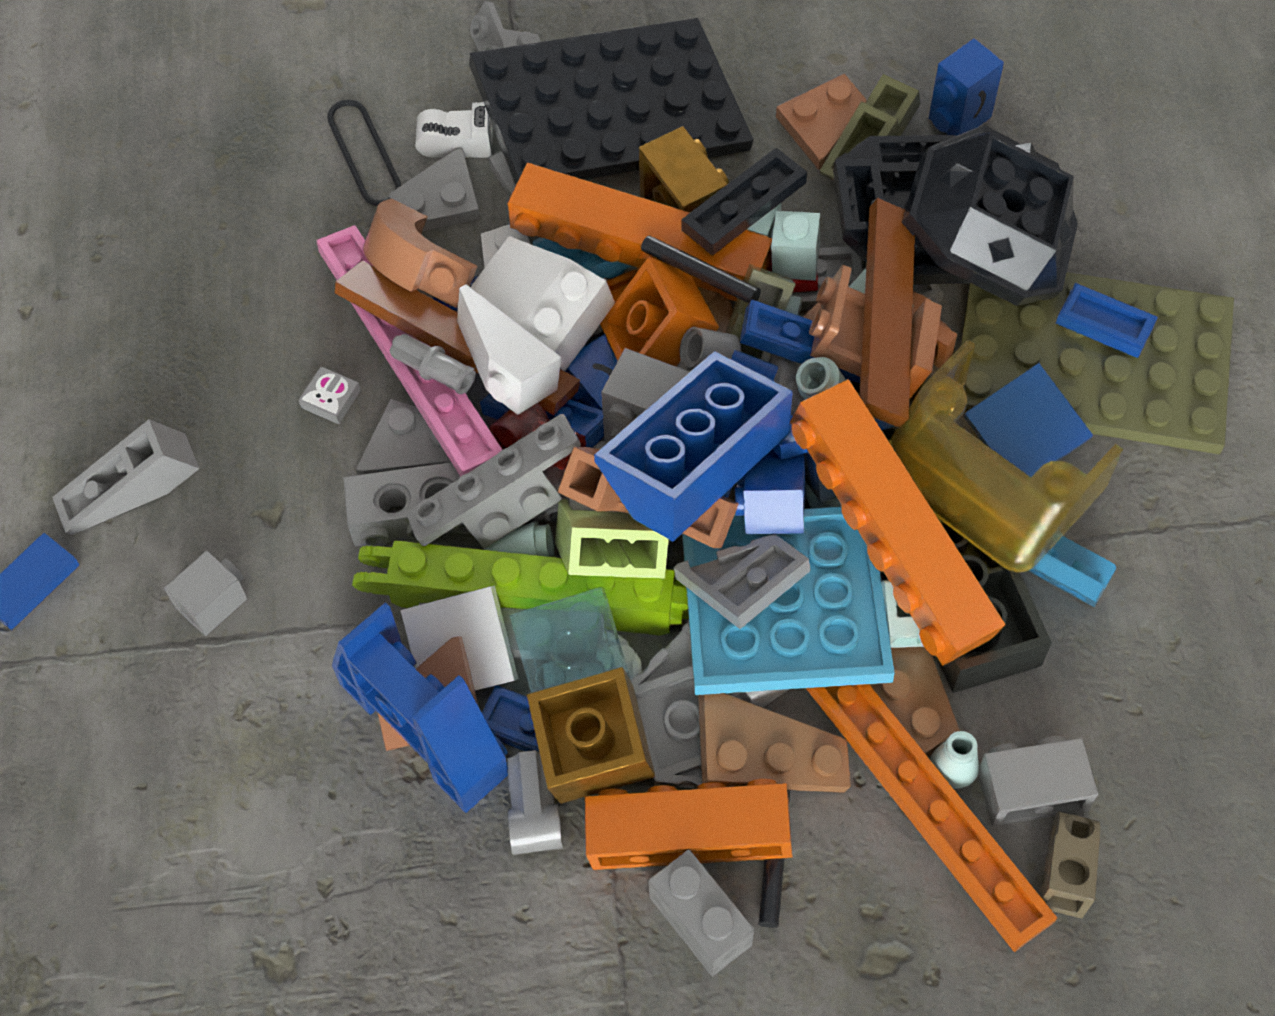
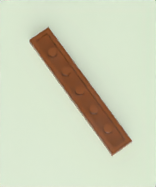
[860,198,915,428]
[335,260,580,415]

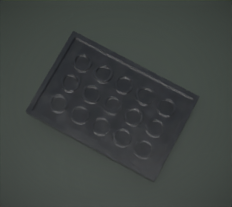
[469,18,754,185]

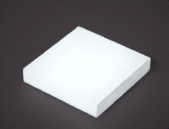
[400,586,518,690]

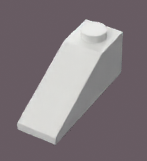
[457,284,561,415]

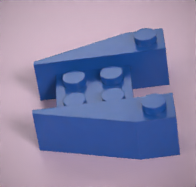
[332,602,508,813]

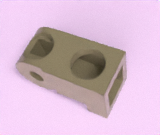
[1039,811,1100,919]

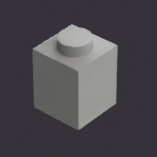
[164,551,247,636]

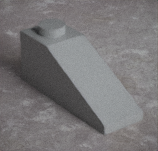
[52,419,200,535]

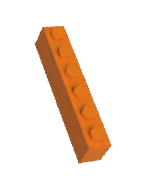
[508,163,772,301]
[790,379,1006,666]

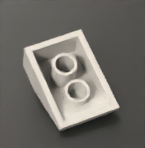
[457,236,615,371]

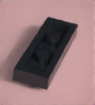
[681,148,807,256]

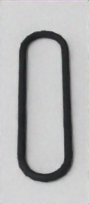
[327,99,401,206]

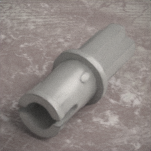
[389,334,476,394]

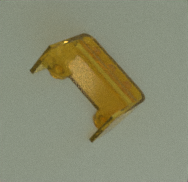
[889,340,1123,572]

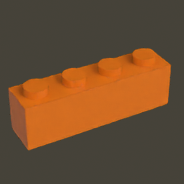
[585,779,793,870]

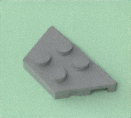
[631,621,702,790]

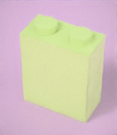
[555,499,668,578]

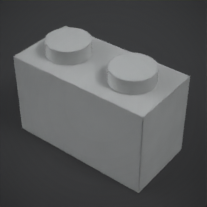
[978,736,1098,826]
[649,849,754,977]

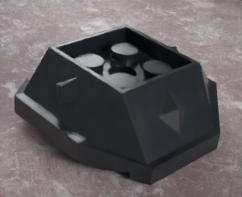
[902,125,1078,306]
[833,135,970,285]

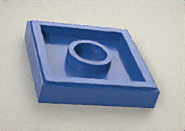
[963,363,1093,489]

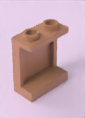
[809,264,942,398]

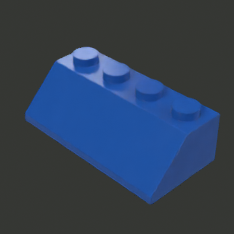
[594,351,793,542]

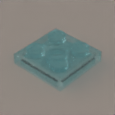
[509,587,631,693]

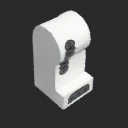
[415,102,493,158]

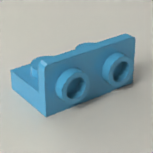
[1011,522,1116,607]

